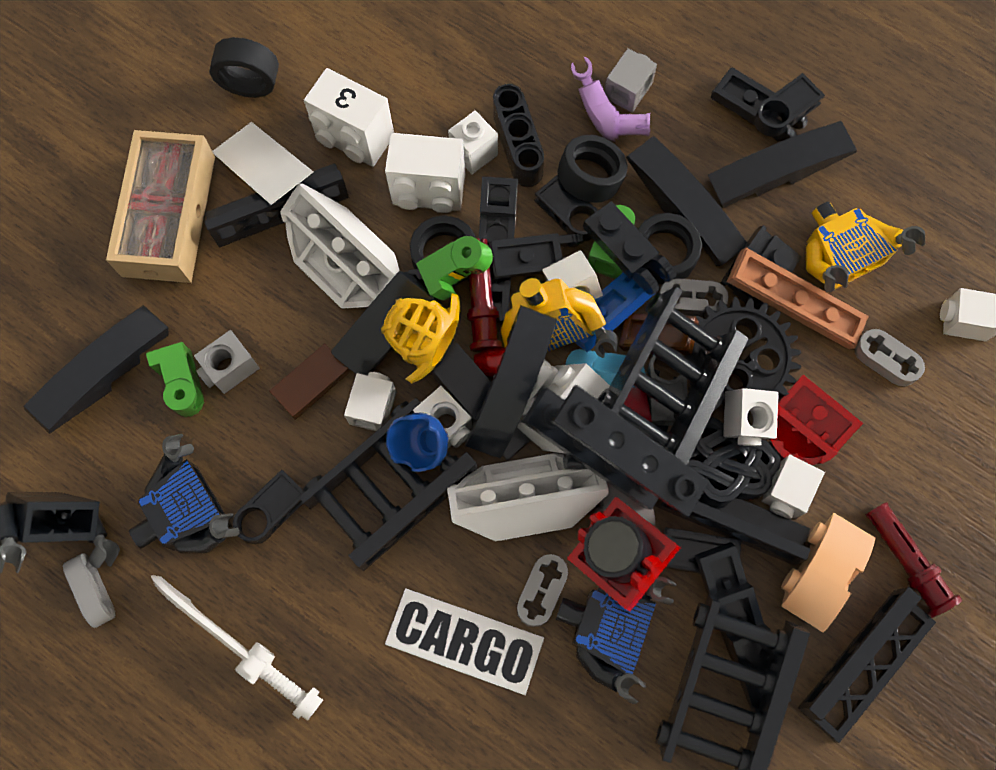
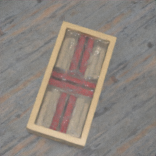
[106,130,215,283]

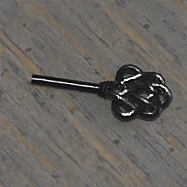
[563,417,781,507]

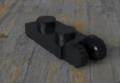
[710,67,808,142]
[583,201,677,295]
[488,233,587,279]

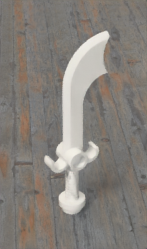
[151,575,323,721]

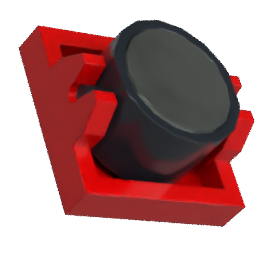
[567,497,681,612]

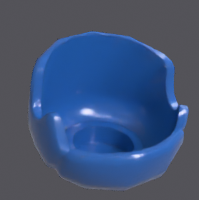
[386,412,449,472]

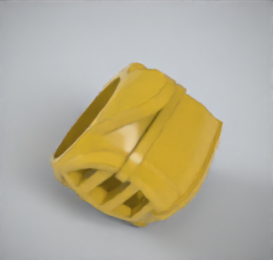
[381,293,460,384]

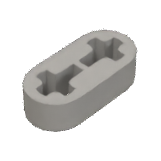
[659,279,729,317]
[854,329,925,386]
[63,553,116,628]
[517,554,568,627]

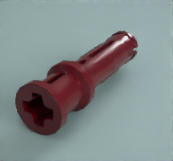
[467,238,503,352]
[865,502,963,618]

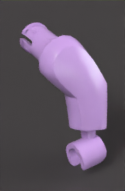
[571,57,650,141]

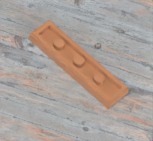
[727,247,869,350]

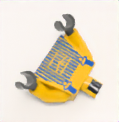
[805,202,925,293]
[501,278,618,358]

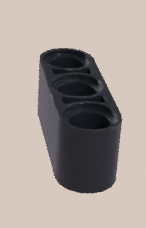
[493,84,544,187]

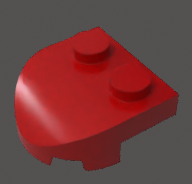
[771,375,863,465]

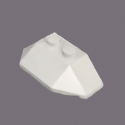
[280,183,400,309]
[447,453,608,541]

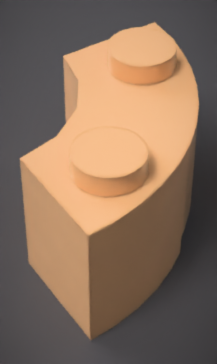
[781,513,875,633]

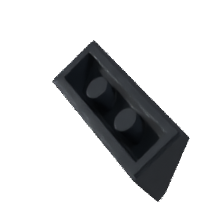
[331,271,435,376]

